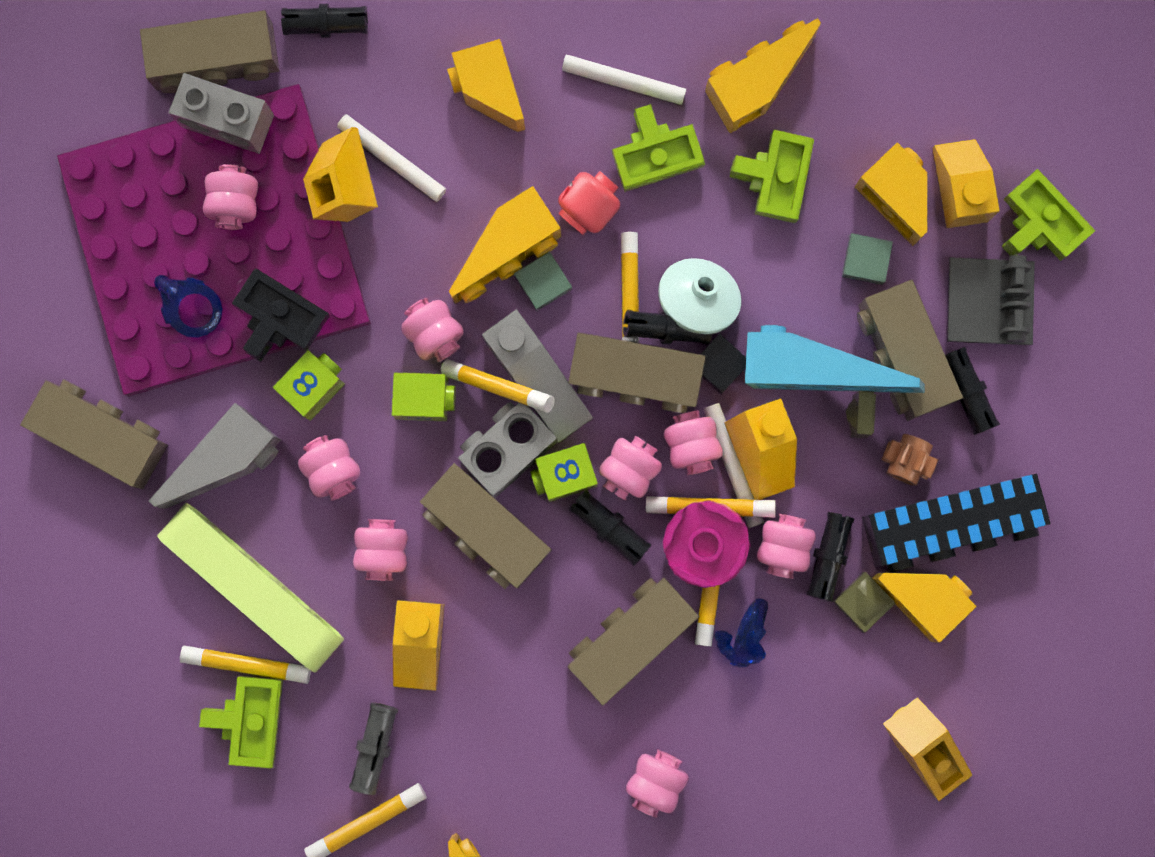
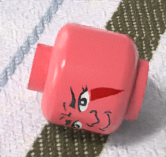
[558,171,620,235]

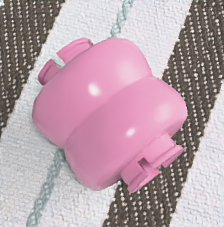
[203,165,258,230]
[401,298,464,362]
[664,410,723,475]
[298,435,360,501]
[599,436,662,501]
[757,514,816,579]
[353,519,408,581]
[626,749,689,818]

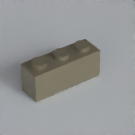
[140,10,280,94]
[857,279,963,422]
[568,332,707,413]
[20,379,168,489]
[419,463,552,589]
[567,578,700,706]

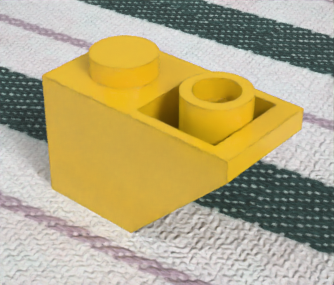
[303,127,378,222]

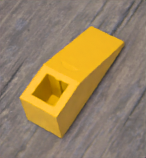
[705,18,821,133]
[449,186,561,304]

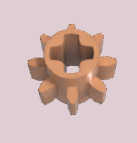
[881,434,939,486]

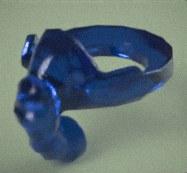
[154,275,223,338]
[714,598,768,668]

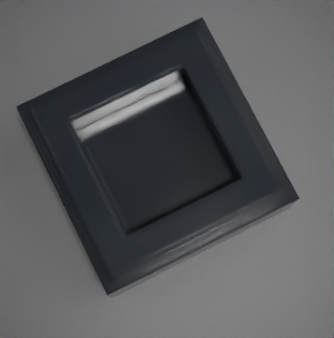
[701,333,746,394]

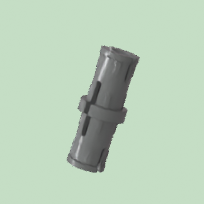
[349,702,398,795]

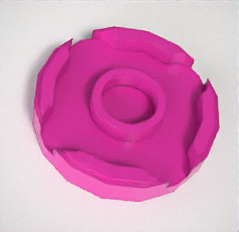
[663,500,751,588]

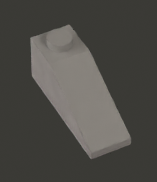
[482,309,593,443]
[149,403,281,509]

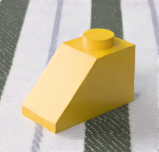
[447,39,525,132]
[932,139,1000,228]
[854,142,927,246]
[724,398,797,500]
[872,573,977,643]
[393,600,445,690]
[883,697,973,801]

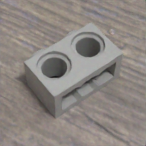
[169,73,274,154]
[458,402,558,498]

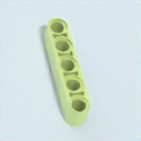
[157,503,344,673]

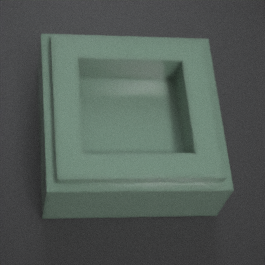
[841,233,893,285]
[514,252,572,311]

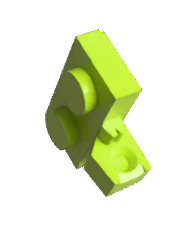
[612,104,705,192]
[729,130,814,223]
[1001,169,1095,261]
[199,676,283,768]

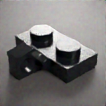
[232,269,330,362]

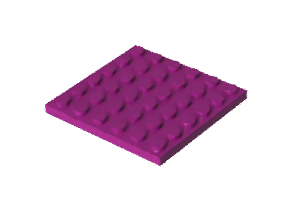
[57,84,371,397]

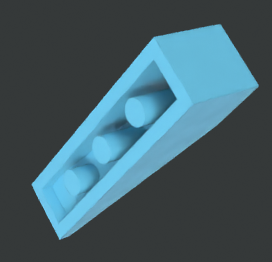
[745,325,925,393]

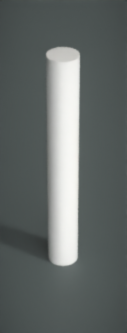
[562,54,686,105]
[337,114,446,202]
[704,403,765,528]

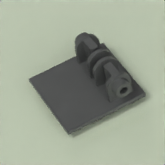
[947,255,1035,345]

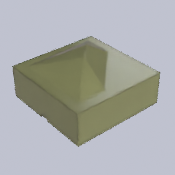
[846,391,876,439]
[833,572,895,633]

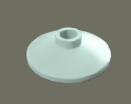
[658,258,741,334]

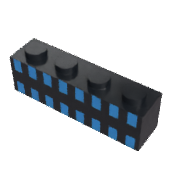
[862,473,1051,573]

